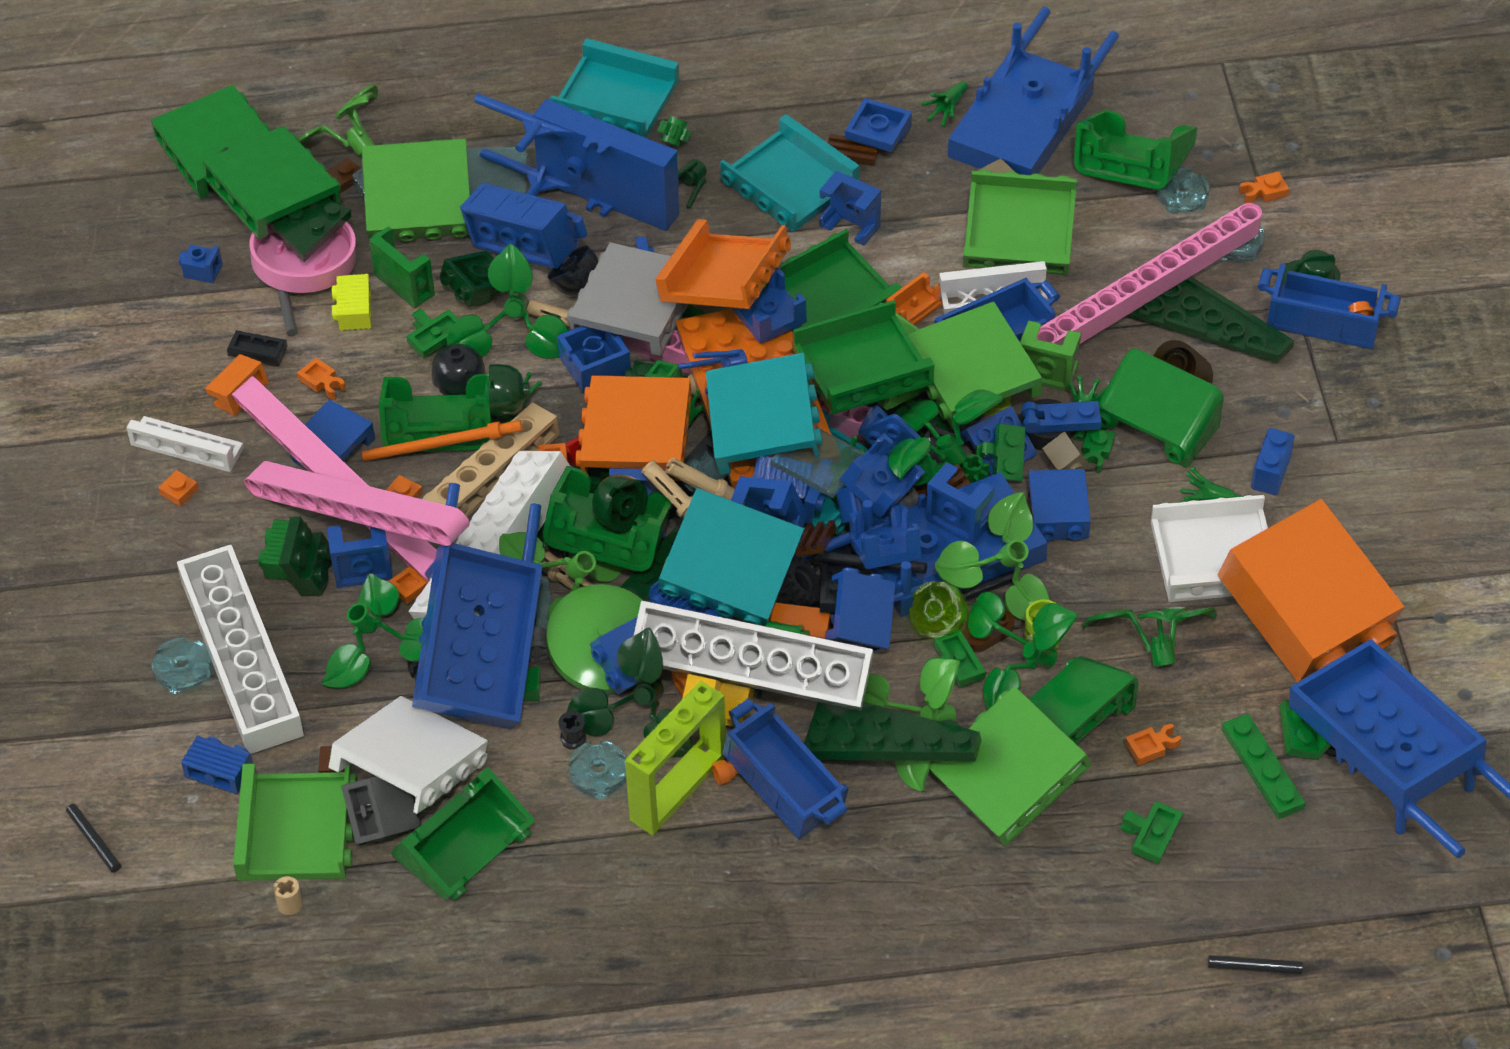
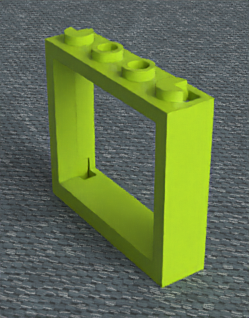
[625,681,726,836]

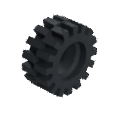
[777,556,821,607]

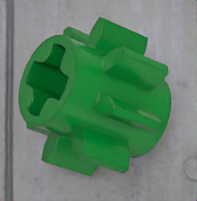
[658,116,691,146]
[959,454,990,483]

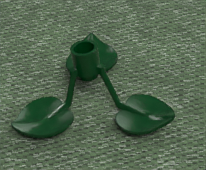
[567,628,693,758]

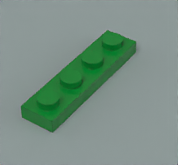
[1221,713,1305,819]

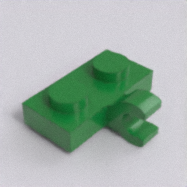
[407,309,459,359]
[976,424,1025,483]
[926,630,986,688]
[1120,801,1183,864]

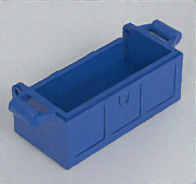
[460,183,588,269]
[1258,263,1401,349]
[935,278,1060,342]
[723,698,849,840]

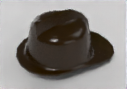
[1153,340,1213,384]

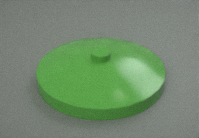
[545,584,643,694]

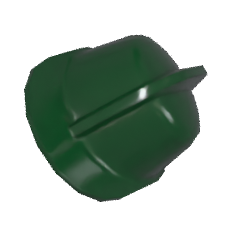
[1283,250,1341,284]

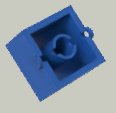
[557,326,631,393]

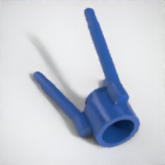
[678,349,748,394]

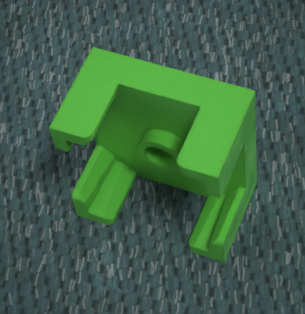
[1020,320,1081,392]

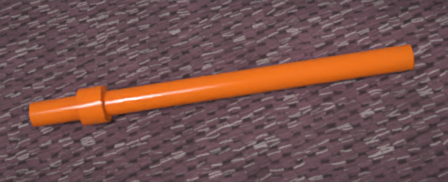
[362,420,523,462]

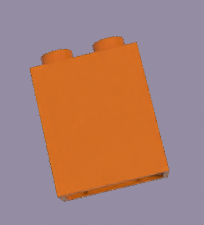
[1217,498,1405,683]

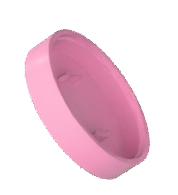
[250,222,356,293]

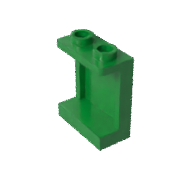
[369,227,435,309]

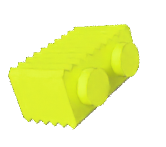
[332,274,371,331]

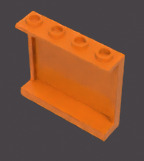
[655,219,791,309]
[576,376,692,481]

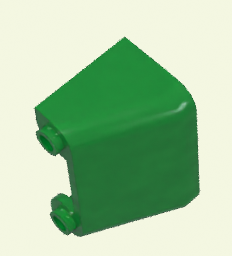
[1074,109,1197,189]
[1098,349,1224,468]
[378,374,493,452]
[543,466,673,572]
[1029,656,1139,746]
[391,767,536,901]

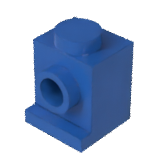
[179,244,223,283]

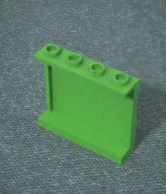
[362,139,470,242]
[963,169,1077,276]
[908,301,1042,429]
[929,686,1092,847]
[233,764,358,881]

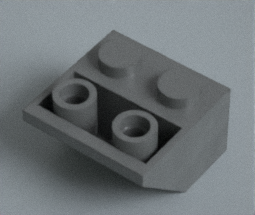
[341,776,421,844]

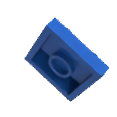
[845,98,912,152]

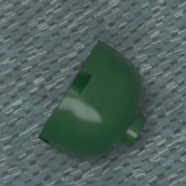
[489,364,530,419]
[592,474,648,533]

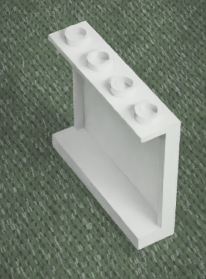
[1151,495,1268,602]
[328,696,488,814]

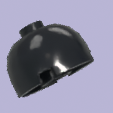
[547,245,599,296]
[432,344,485,395]

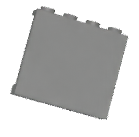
[567,242,689,356]

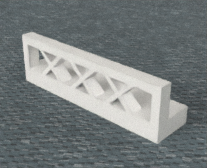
[939,261,1049,314]
[126,416,244,472]

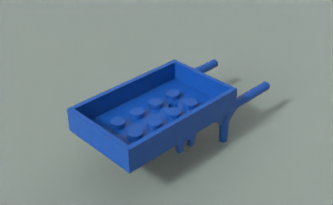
[948,7,1119,175]
[474,93,679,231]
[794,472,1048,625]
[412,483,543,730]
[1289,639,1510,858]

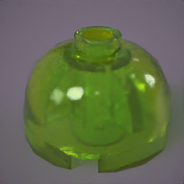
[909,581,968,638]

